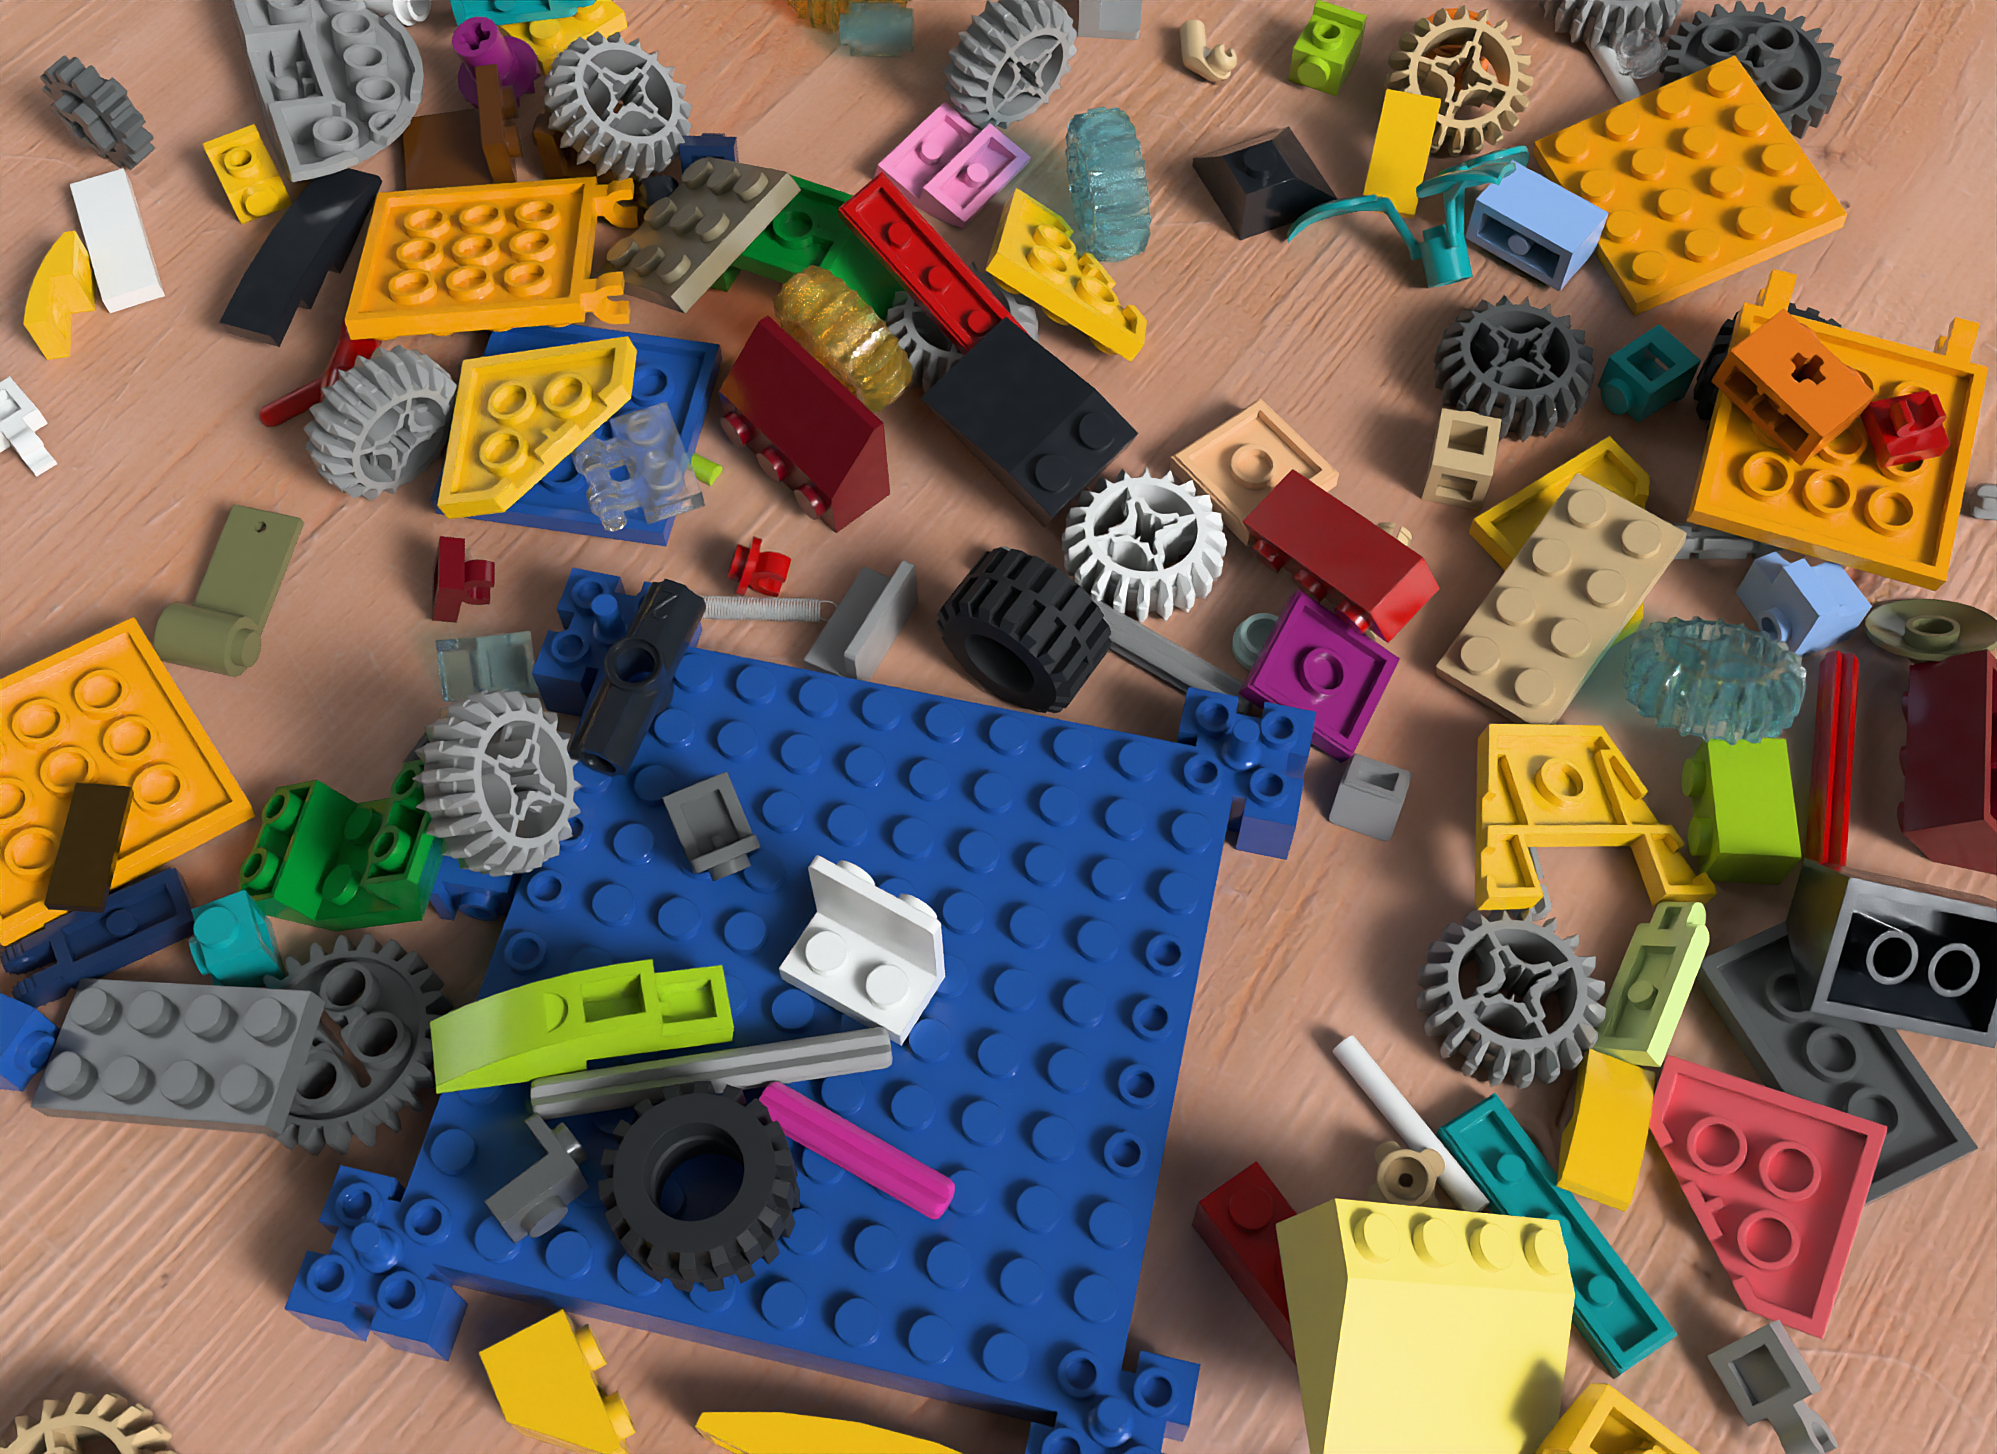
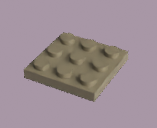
[597,156,801,313]

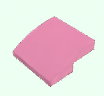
[874,102,1031,228]

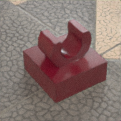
[432,536,495,623]

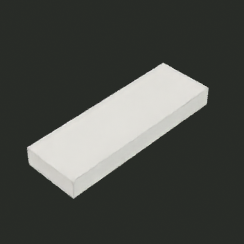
[70,168,165,313]

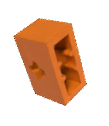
[1711,308,1876,466]

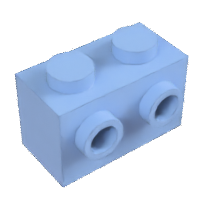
[1465,160,1609,292]

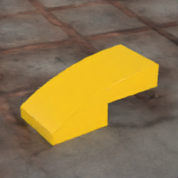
[1363,89,1441,219]
[23,231,97,360]
[1556,1048,1656,1212]

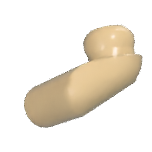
[1180,20,1237,82]

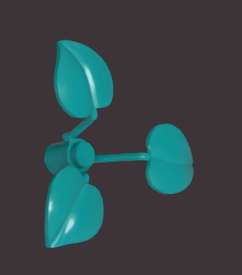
[1287,146,1529,288]

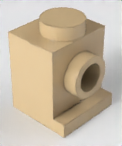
[1421,408,1502,511]

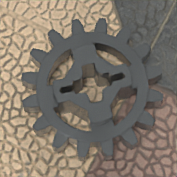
[40,55,155,170]

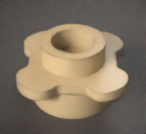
[1368,1141,1445,1208]

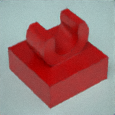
[1860,390,1951,468]

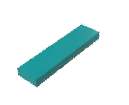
[1435,1093,1678,1379]

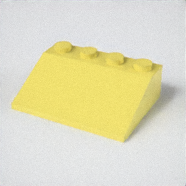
[1276,1198,1575,1454]

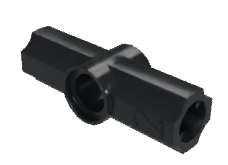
[569,579,706,778]

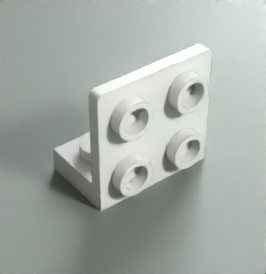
[779,855,945,1046]

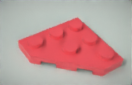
[1649,1054,1888,1340]

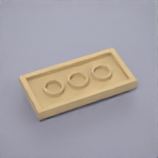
[1436,473,1687,725]

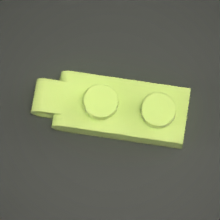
[1592,901,1709,1067]

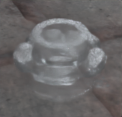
[1615,28,1668,79]

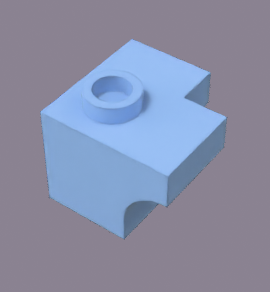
[1735,551,1872,665]

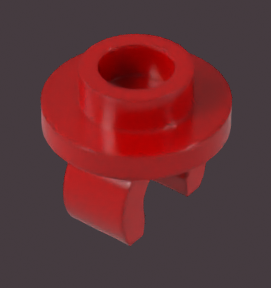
[727,536,791,597]

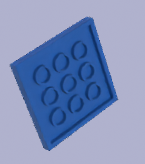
[430,324,722,547]

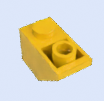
[479,1309,636,1454]

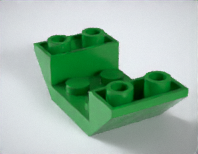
[711,168,905,345]
[236,759,444,932]

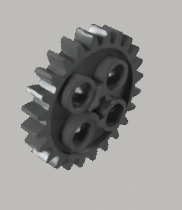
[1659,1,1842,139]
[262,934,454,1156]

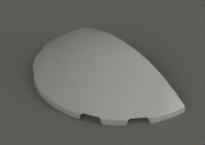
[230,0,424,182]

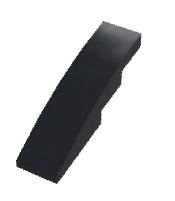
[219,168,383,347]

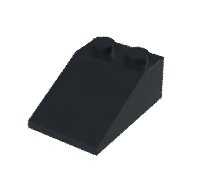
[920,317,1139,528]

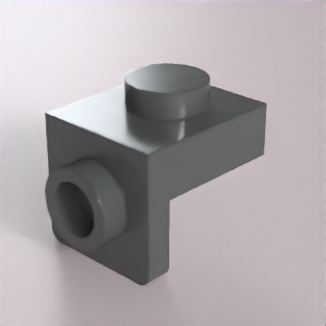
[662,771,761,881]
[484,1112,590,1244]

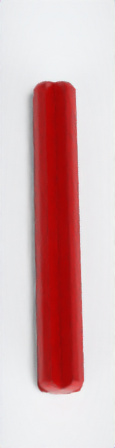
[1805,650,1859,867]

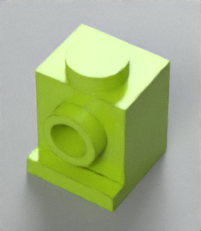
[1288,0,1367,97]

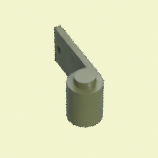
[154,504,304,677]

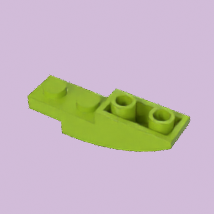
[430,959,734,1094]

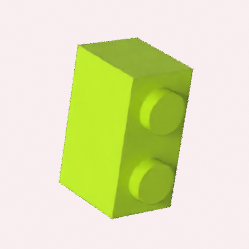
[1681,735,1802,885]

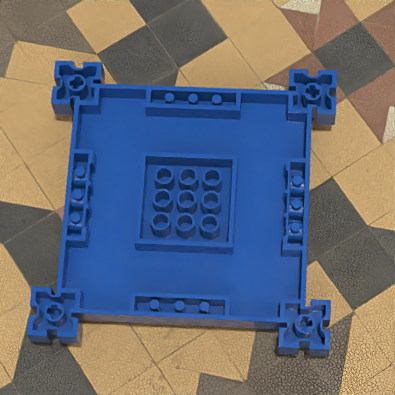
[284,568,1316,1454]

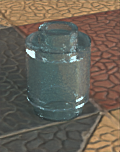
[839,2,914,57]

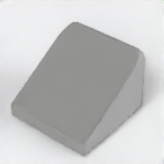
[1329,753,1413,841]

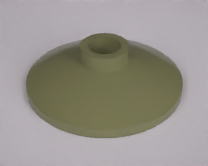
[1865,599,1997,664]

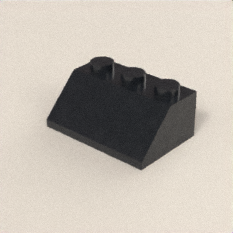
[1786,858,1997,1048]

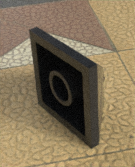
[1192,126,1338,240]

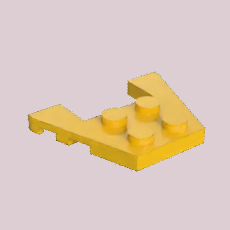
[1474,724,1718,910]

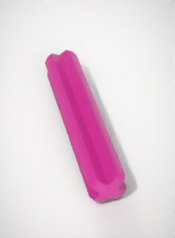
[758,1081,955,1219]

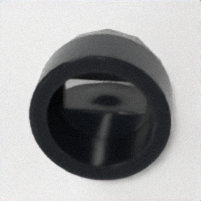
[636,175,679,215]

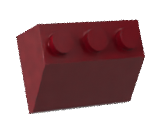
[719,315,890,533]
[1897,649,1997,875]

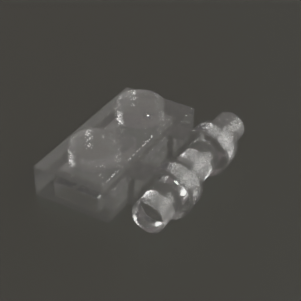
[571,402,705,531]

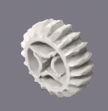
[1062,466,1227,624]

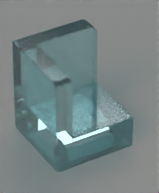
[435,631,538,702]

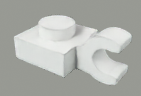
[0,376,57,476]

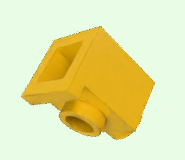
[202,124,292,225]

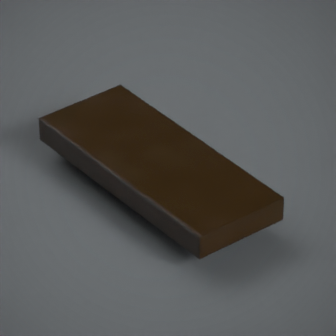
[44,783,134,913]

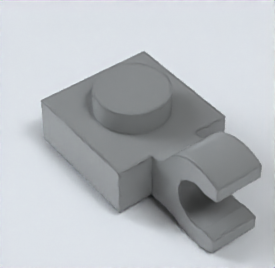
[1707,1320,1838,1454]

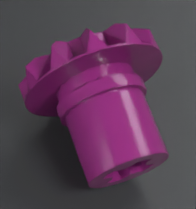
[452,17,542,108]

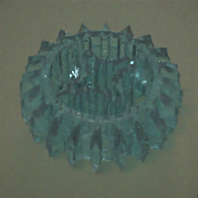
[1065,107,1152,263]
[1623,616,1807,745]

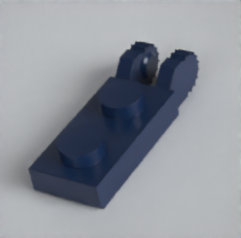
[0,867,195,1009]

